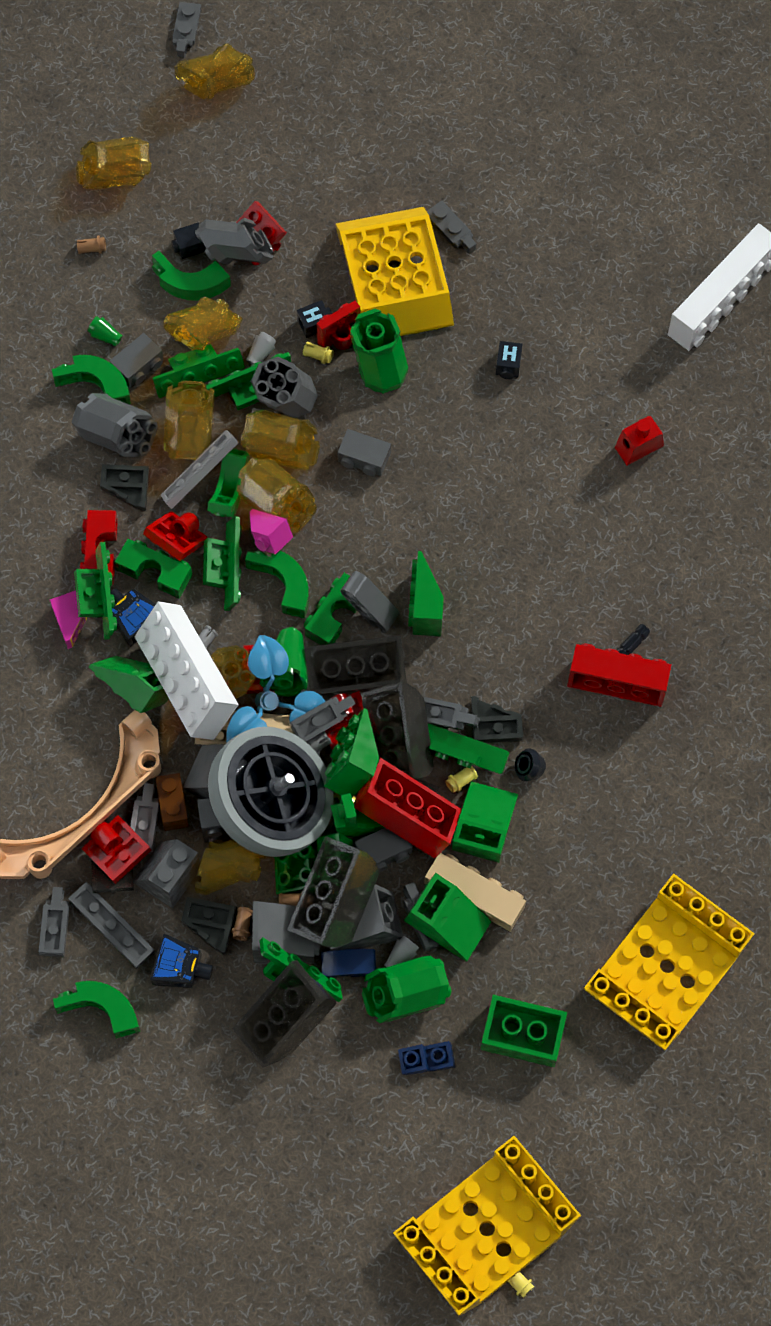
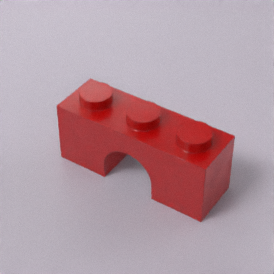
[80,510,118,584]

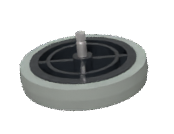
[208,727,334,857]

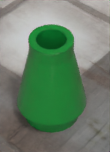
[87,316,123,347]

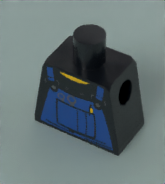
[110,588,156,647]
[151,934,213,988]

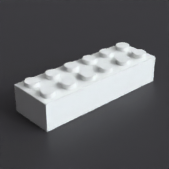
[668,223,771,351]
[134,601,239,740]

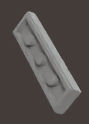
[161,430,238,509]

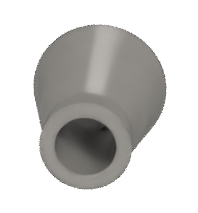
[246,332,276,365]
[384,936,419,967]

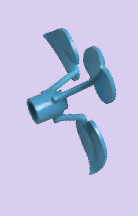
[226,635,325,743]

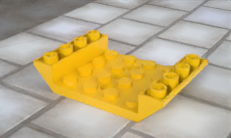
[335,207,454,336]
[584,873,755,1051]
[393,1136,581,1316]

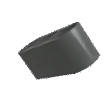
[340,571,400,633]

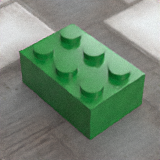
[480,995,567,1068]

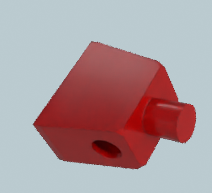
[614,416,664,466]

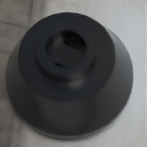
[514,748,546,782]

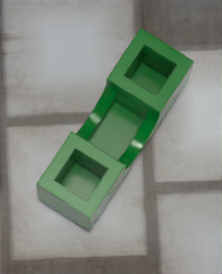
[115,539,192,599]
[304,572,357,650]

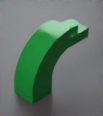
[152,251,231,301]
[52,355,131,404]
[207,449,250,518]
[245,551,309,618]
[331,793,385,836]
[53,981,140,1038]

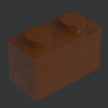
[155,773,189,831]

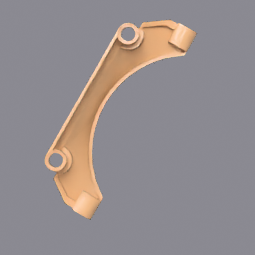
[0,710,161,879]

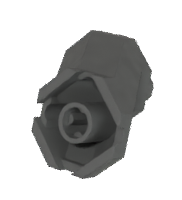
[195,218,273,265]
[251,357,318,419]
[72,393,158,457]

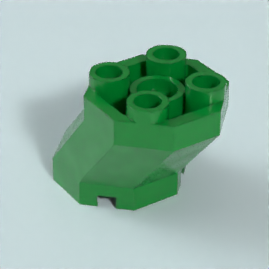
[350,308,408,394]
[362,956,451,1023]

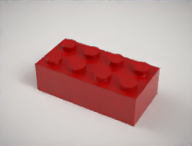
[567,643,672,707]
[354,758,462,858]

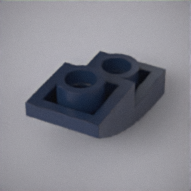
[321,949,376,978]
[398,1041,455,1075]

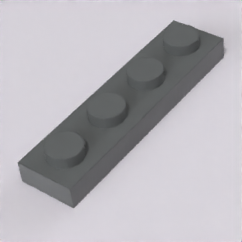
[68,882,155,969]

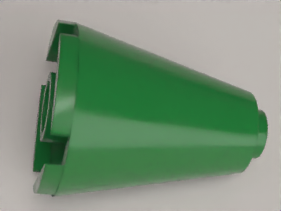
[259,627,308,697]

